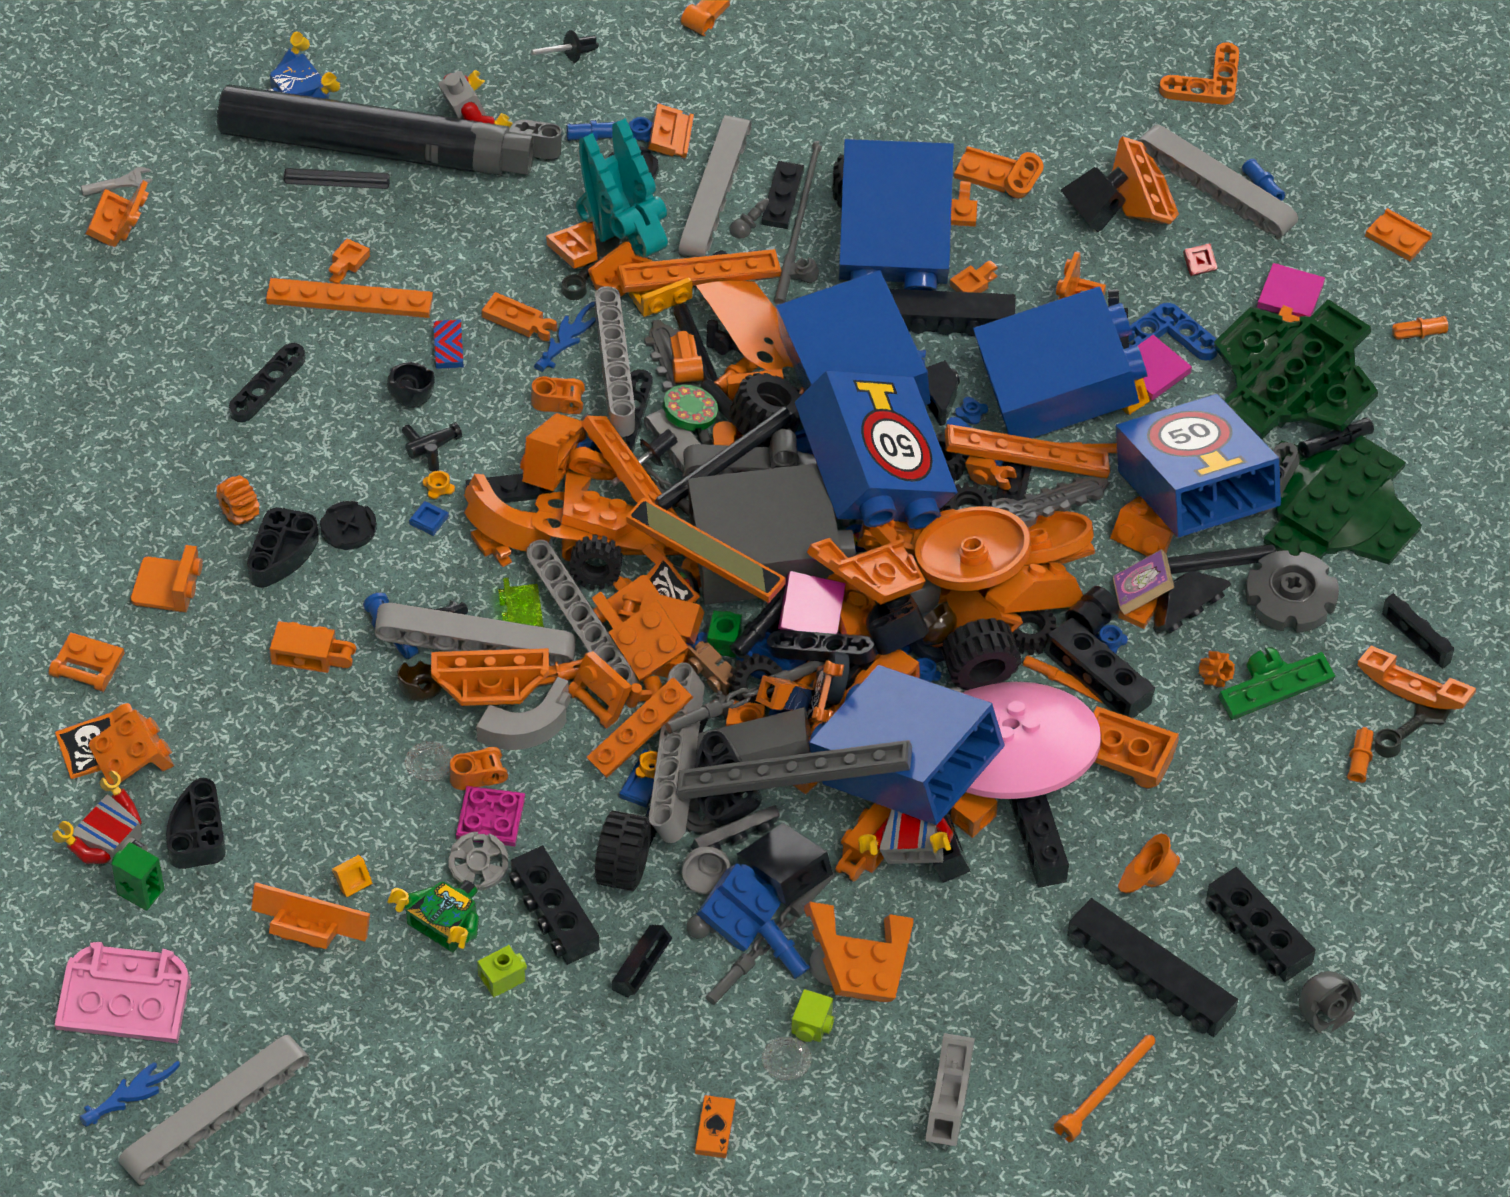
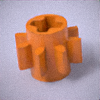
[1199,651,1235,687]

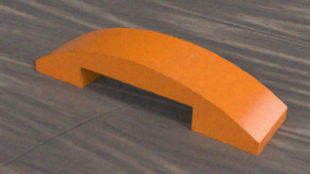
[1357,646,1476,709]

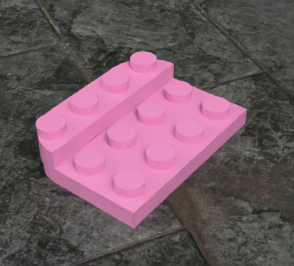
[54,942,191,1043]

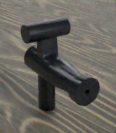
[706,319,742,355]
[402,422,462,472]

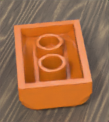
[1093,706,1179,788]

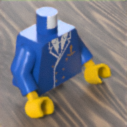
[270,31,340,99]

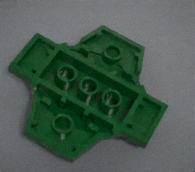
[1214,299,1378,439]
[1263,436,1422,565]

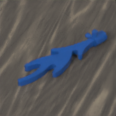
[534,302,596,372]
[80,1061,180,1127]

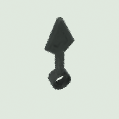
[562,236,620,300]
[1375,703,1451,758]

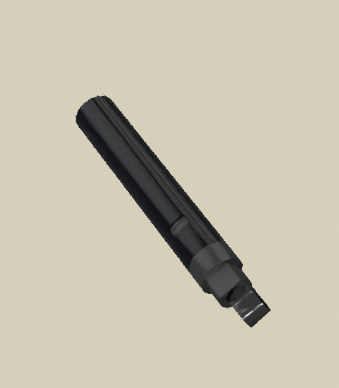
[217,84,562,176]

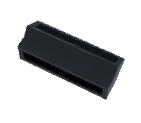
[612,925,673,998]

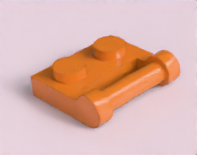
[49,632,125,692]
[568,651,632,729]

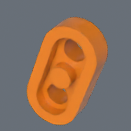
[1004,152,1044,198]
[569,447,617,480]

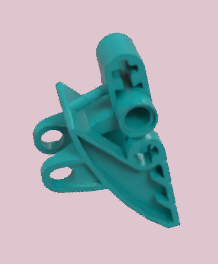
[576,118,668,258]

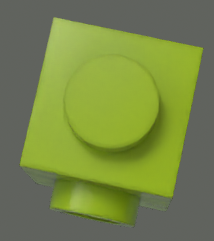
[477,945,527,998]
[791,989,835,1042]

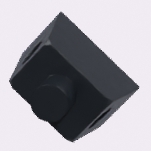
[1060,166,1129,232]

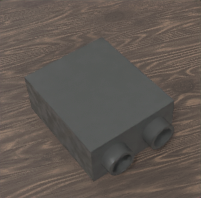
[688,463,856,605]

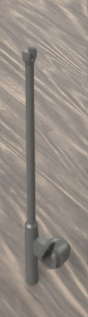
[774,141,822,304]

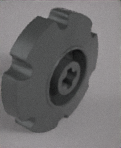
[1245,550,1339,632]

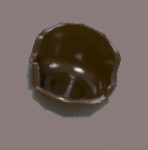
[920,603,957,645]
[397,660,442,701]

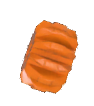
[216,475,260,526]

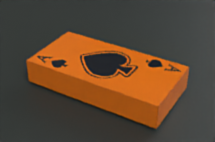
[695,1095,736,1158]

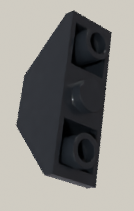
[1153,571,1231,634]

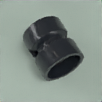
[1065,586,1120,636]

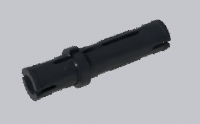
[1298,417,1374,459]
[730,585,785,659]

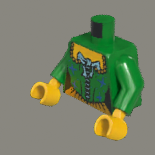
[387,880,479,953]

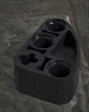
[247,507,319,588]
[866,594,929,655]
[695,730,762,828]
[166,778,226,869]

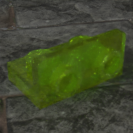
[498,578,544,627]

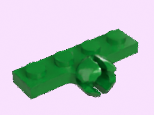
[1218,647,1335,721]

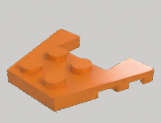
[561,470,637,540]
[807,519,926,604]
[804,902,914,1002]

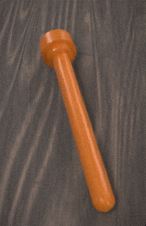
[1054,1035,1155,1142]

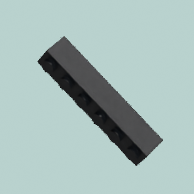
[889,289,1016,336]
[1067,898,1238,1038]

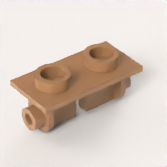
[687,641,733,695]

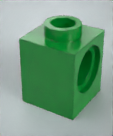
[707,610,742,657]

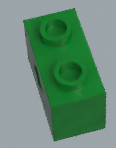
[111,842,165,911]

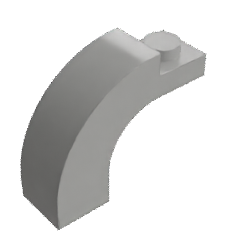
[476,677,571,750]
[925,1033,975,1146]

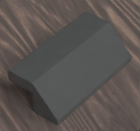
[694,707,812,768]

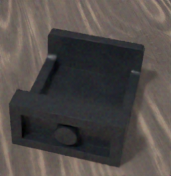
[737,823,833,906]

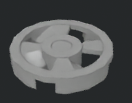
[449,832,508,890]

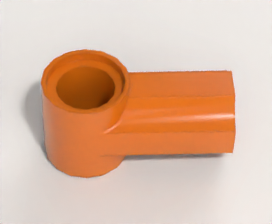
[681,0,730,36]
[670,331,703,384]

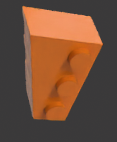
[520,413,587,491]

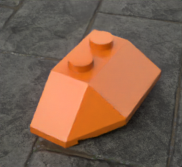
[1112,136,1179,224]
[985,562,1083,613]
[431,648,549,706]

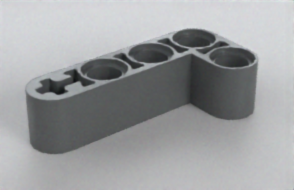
[683,429,798,477]

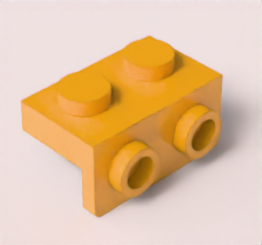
[629,277,692,317]

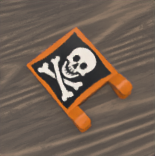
[613,543,700,603]
[806,660,845,725]
[55,703,133,779]

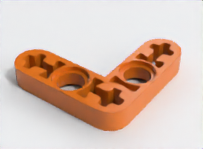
[1159,42,1239,105]

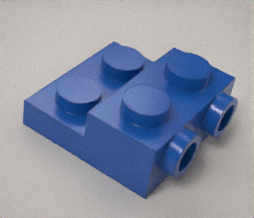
[696,863,781,951]

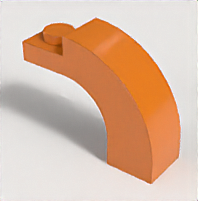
[464,474,552,552]

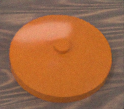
[915,506,1031,591]
[1025,511,1094,565]

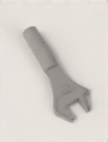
[81,167,153,196]

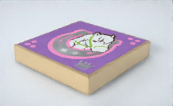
[1113,549,1174,615]

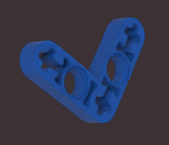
[1129,303,1218,361]

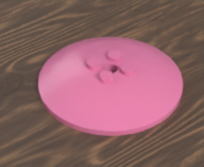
[962,682,1101,799]

